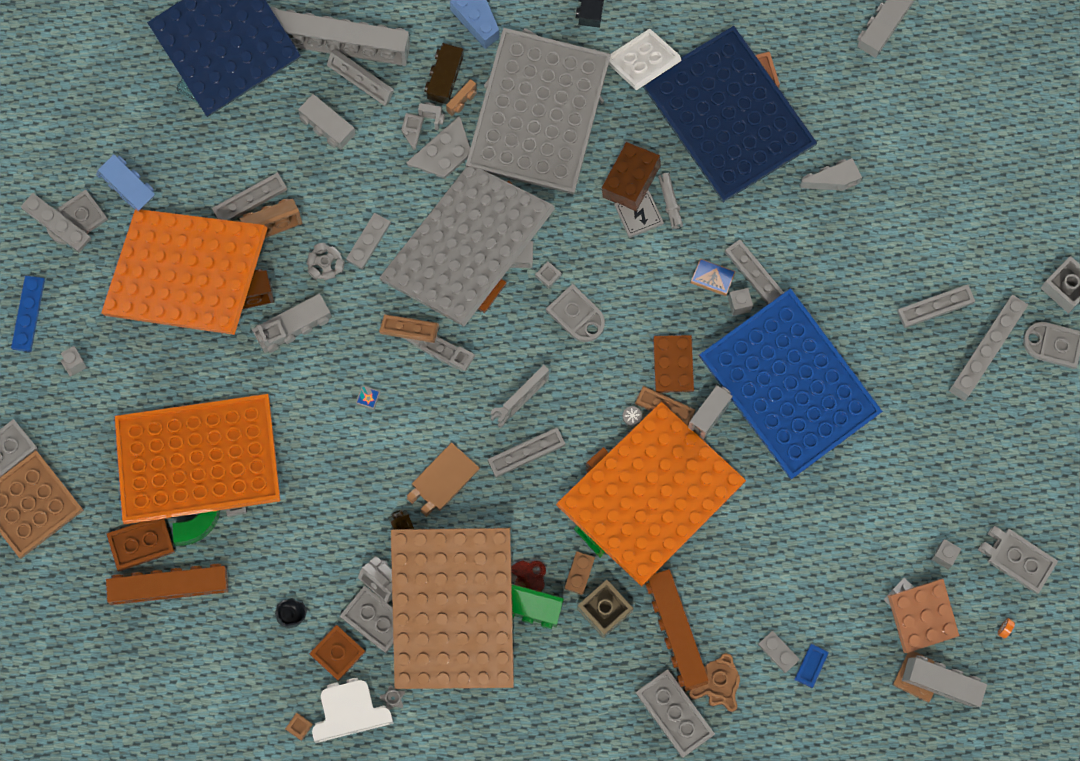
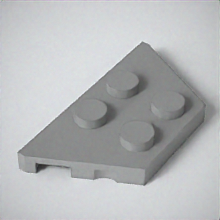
[406,116,470,179]

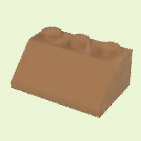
[240,198,302,238]

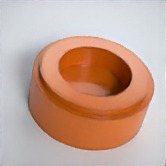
[998,618,1015,639]

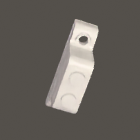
[312,678,394,743]

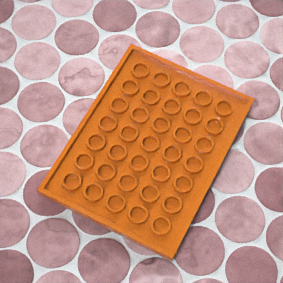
[101,209,268,335]
[115,394,281,524]
[556,402,746,586]

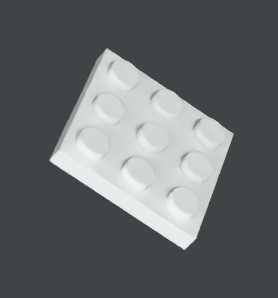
[609,29,682,90]

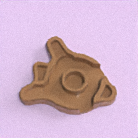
[689,653,740,712]

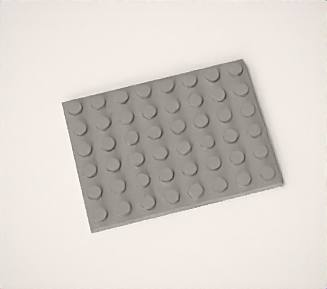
[466,28,611,194]
[379,167,555,326]

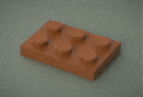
[653,335,694,393]
[106,518,175,572]

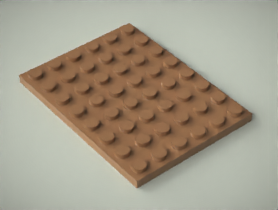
[391,528,514,689]

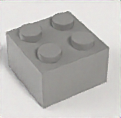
[1040,256,1080,314]

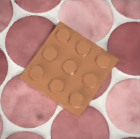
[888,579,959,653]

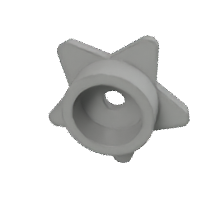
[380,685,405,710]

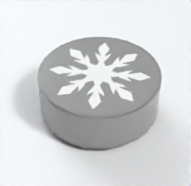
[623,406,642,426]

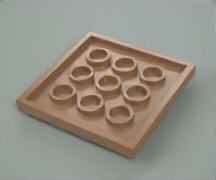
[0,451,84,559]

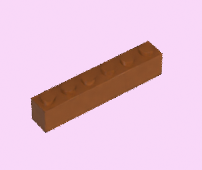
[106,564,228,605]
[645,569,709,691]

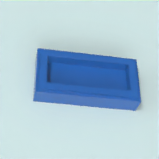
[794,644,829,688]

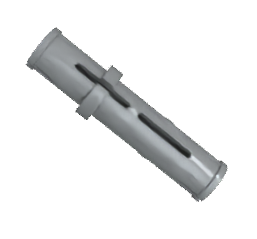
[658,173,683,229]

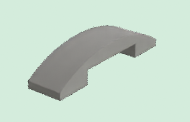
[404,336,475,371]

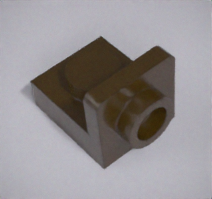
[388,510,414,529]

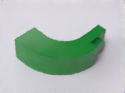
[172,510,220,546]

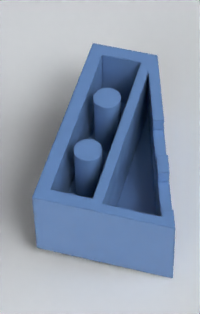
[450,0,499,49]
[96,155,155,211]

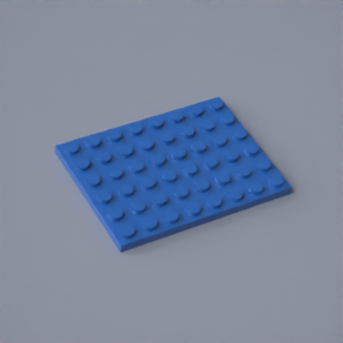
[698,288,883,480]

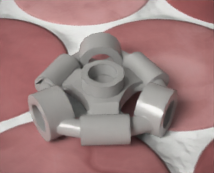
[306,243,345,281]

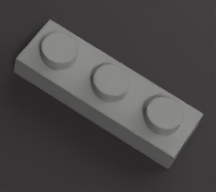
[346,213,391,270]

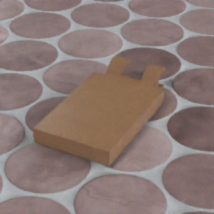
[406,442,480,517]

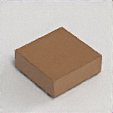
[285,713,313,741]

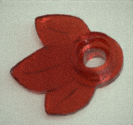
[511,561,546,592]

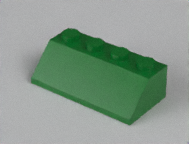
[512,585,563,629]

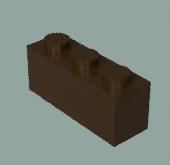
[424,43,464,104]

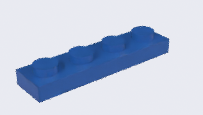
[11,276,45,352]

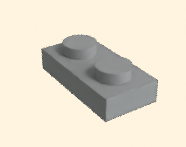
[758,631,800,673]

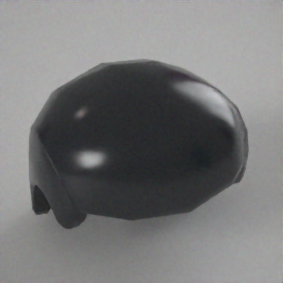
[275,598,307,628]

